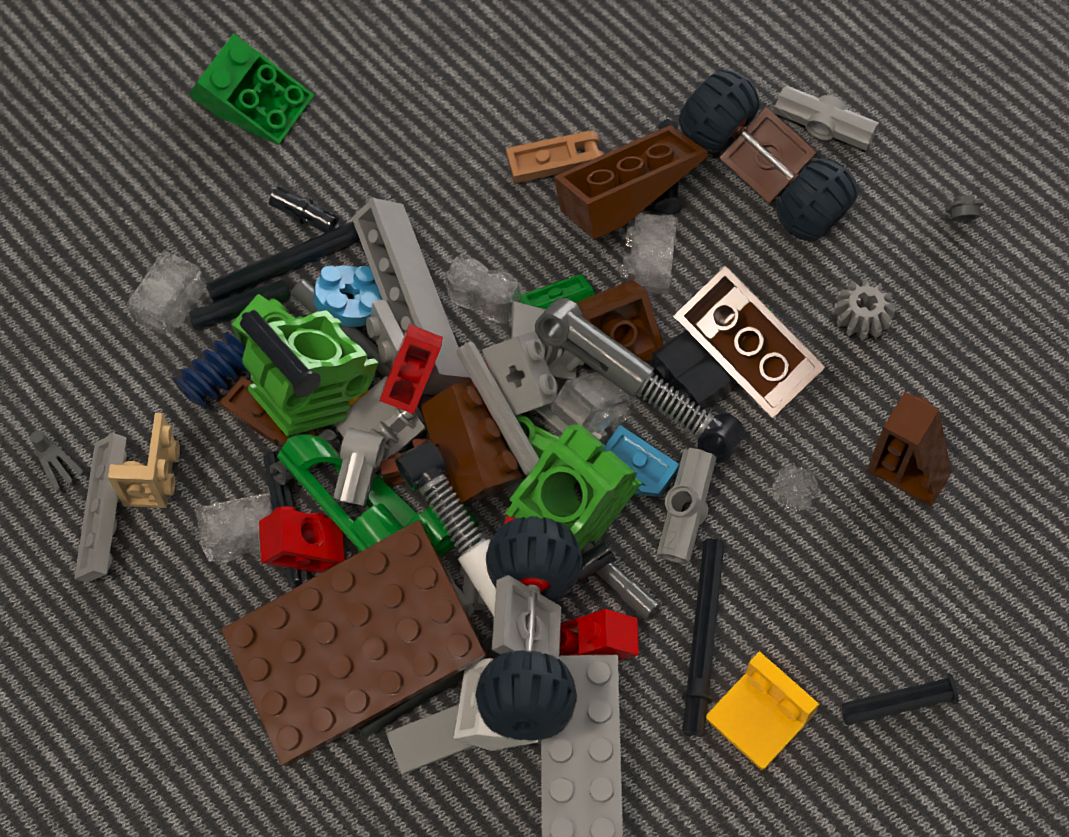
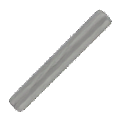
[457,342,539,475]

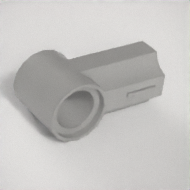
[333,428,386,506]

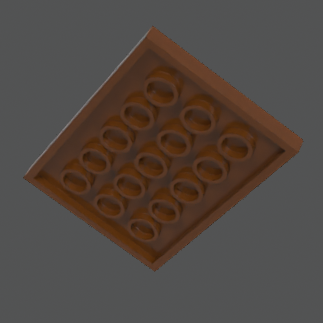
[221,520,488,766]

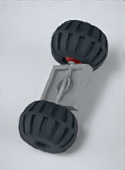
[475,516,582,741]

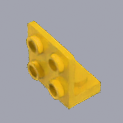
[706,651,819,770]

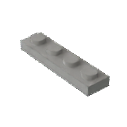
[74,433,127,582]

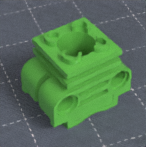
[242,310,378,436]
[505,424,642,551]

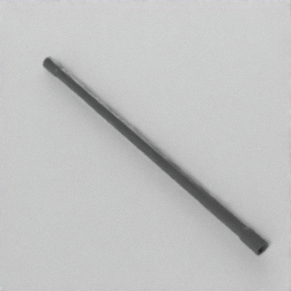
[292,280,661,621]

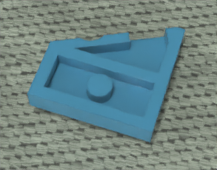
[605,425,680,497]

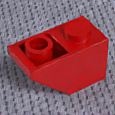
[559,609,639,661]

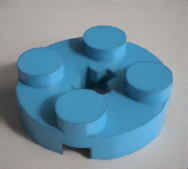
[313,266,382,327]

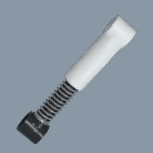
[395,440,560,648]

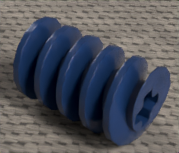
[172,332,248,409]

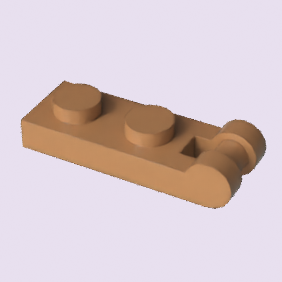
[506,131,603,183]

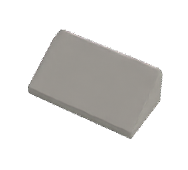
[386,705,474,775]

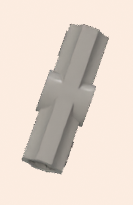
[774,85,879,151]
[656,448,716,564]

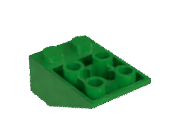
[189,33,314,145]

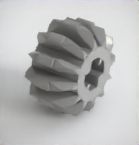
[834,279,896,341]

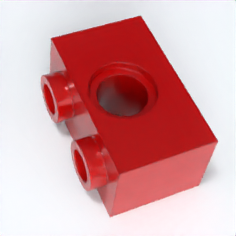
[259,506,345,574]

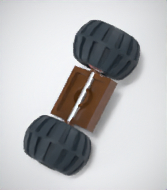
[679,69,859,241]

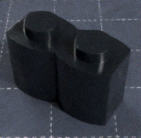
[652,330,732,411]

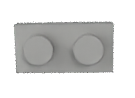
[366,299,404,369]

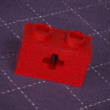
[379,324,443,414]

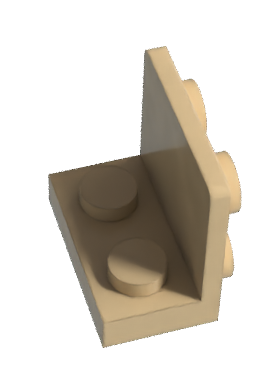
[108,413,180,508]

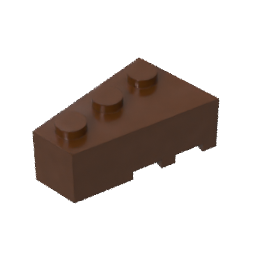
[421,381,522,506]
[867,392,952,507]

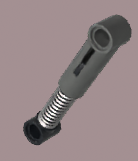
[535,298,745,463]

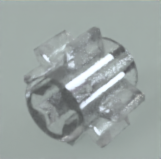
[772,463,818,512]

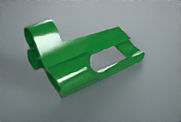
[277,434,479,557]

